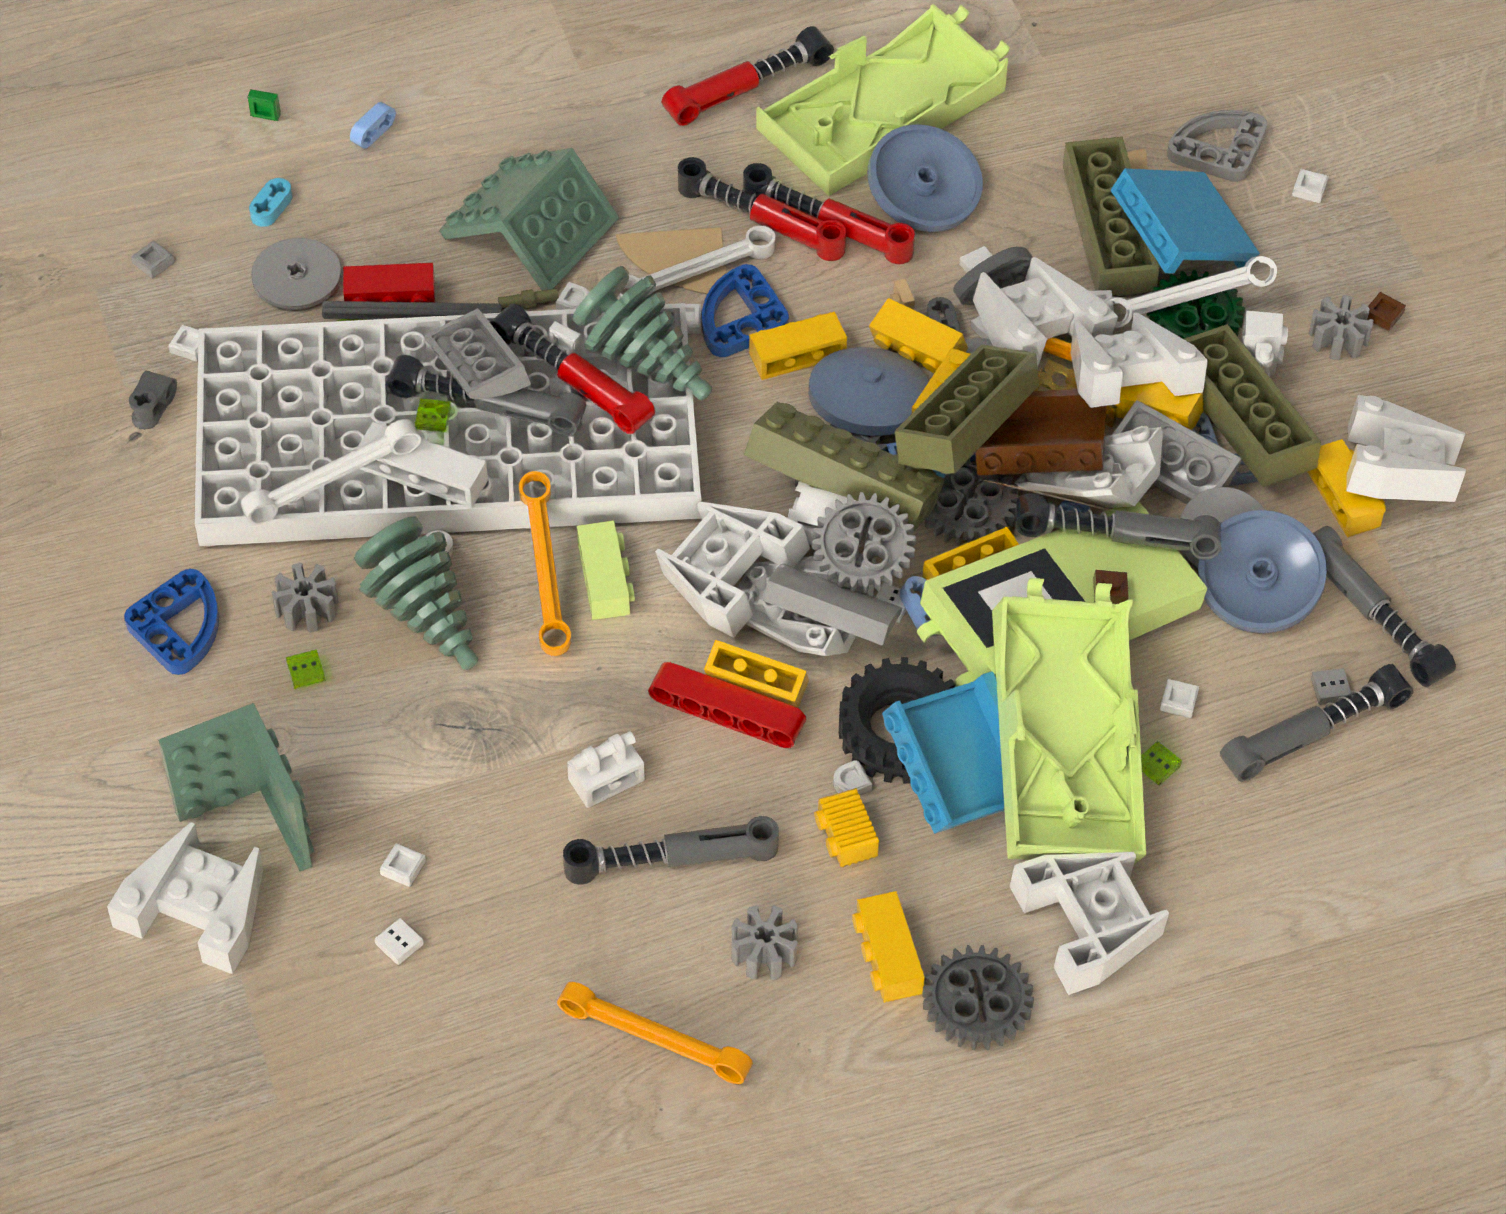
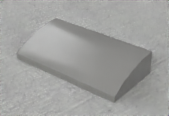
[424,308,531,399]
[1113,400,1242,504]
[763,564,902,646]

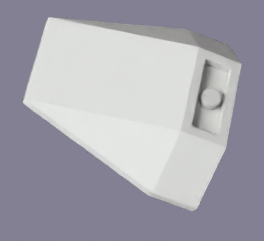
[1015,426,1163,508]
[738,552,876,656]

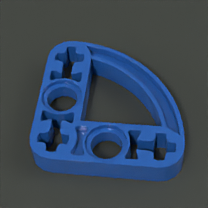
[702,264,789,357]
[124,569,219,675]

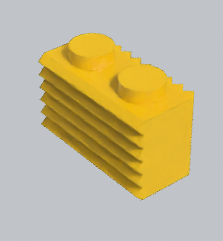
[814,788,879,867]

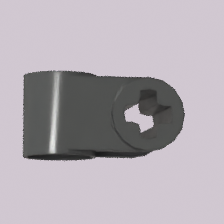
[129,370,177,430]

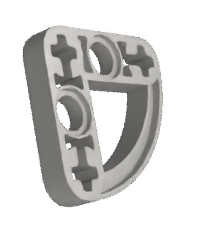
[1167,110,1267,182]

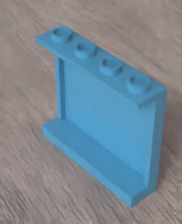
[1111,168,1260,273]
[882,671,1005,834]

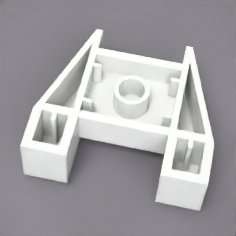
[973,257,1118,366]
[1070,313,1207,408]
[1346,395,1466,502]
[655,501,810,638]
[107,822,263,974]
[1010,852,1169,995]

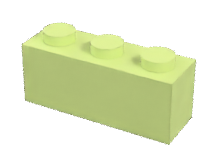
[577,521,635,620]

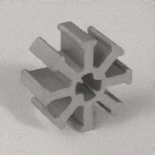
[1309,295,1373,360]
[272,563,338,633]
[731,905,798,980]

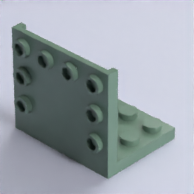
[439,148,619,291]
[158,703,314,872]

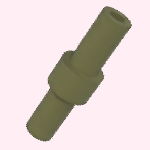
[498,288,559,309]

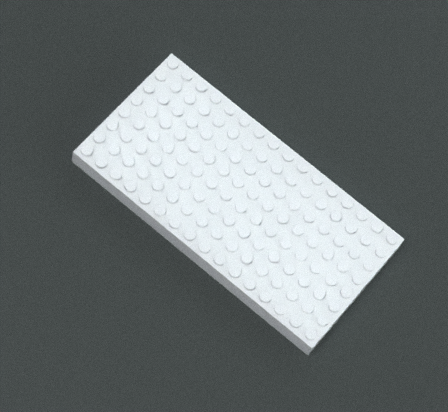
[195,303,701,546]

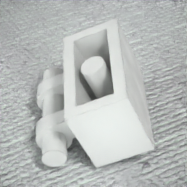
[1241,310,1288,377]
[567,731,645,808]

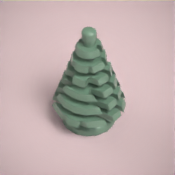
[573,266,712,400]
[354,516,478,670]

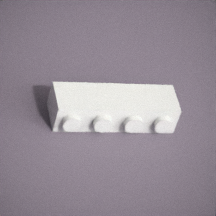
[356,422,488,508]

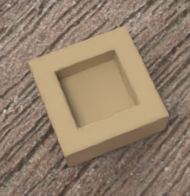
[890,279,915,310]

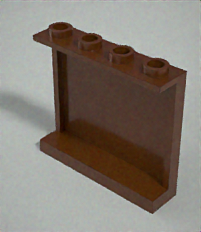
[975,389,1107,475]

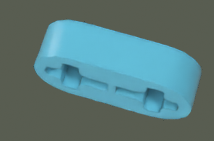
[249,178,292,227]

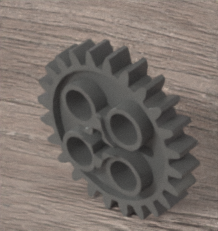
[925,458,1020,546]
[922,945,1034,1050]

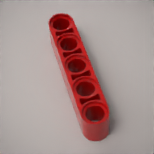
[648,662,807,748]

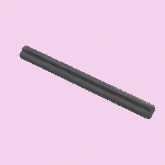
[322,301,502,320]

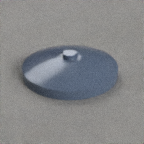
[867,124,983,232]
[808,347,929,436]
[1198,510,1327,633]

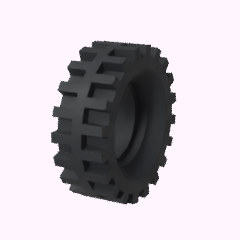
[838,657,956,784]

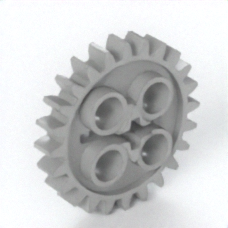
[812,492,916,593]

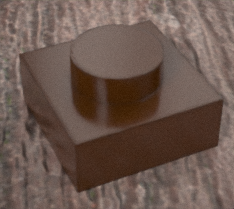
[1367,292,1406,331]
[1093,570,1128,604]

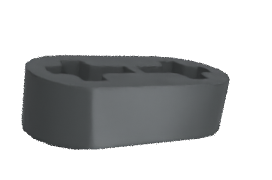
[926,297,960,332]

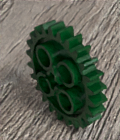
[1146,270,1245,339]

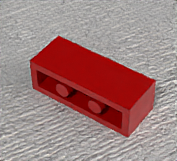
[343,262,436,302]

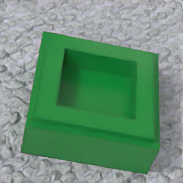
[247,89,281,121]

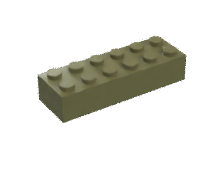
[1063,136,1159,296]
[1184,324,1321,487]
[895,344,1039,474]
[744,401,945,534]

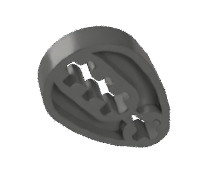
[953,247,1033,305]

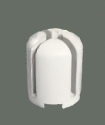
[788,481,870,553]

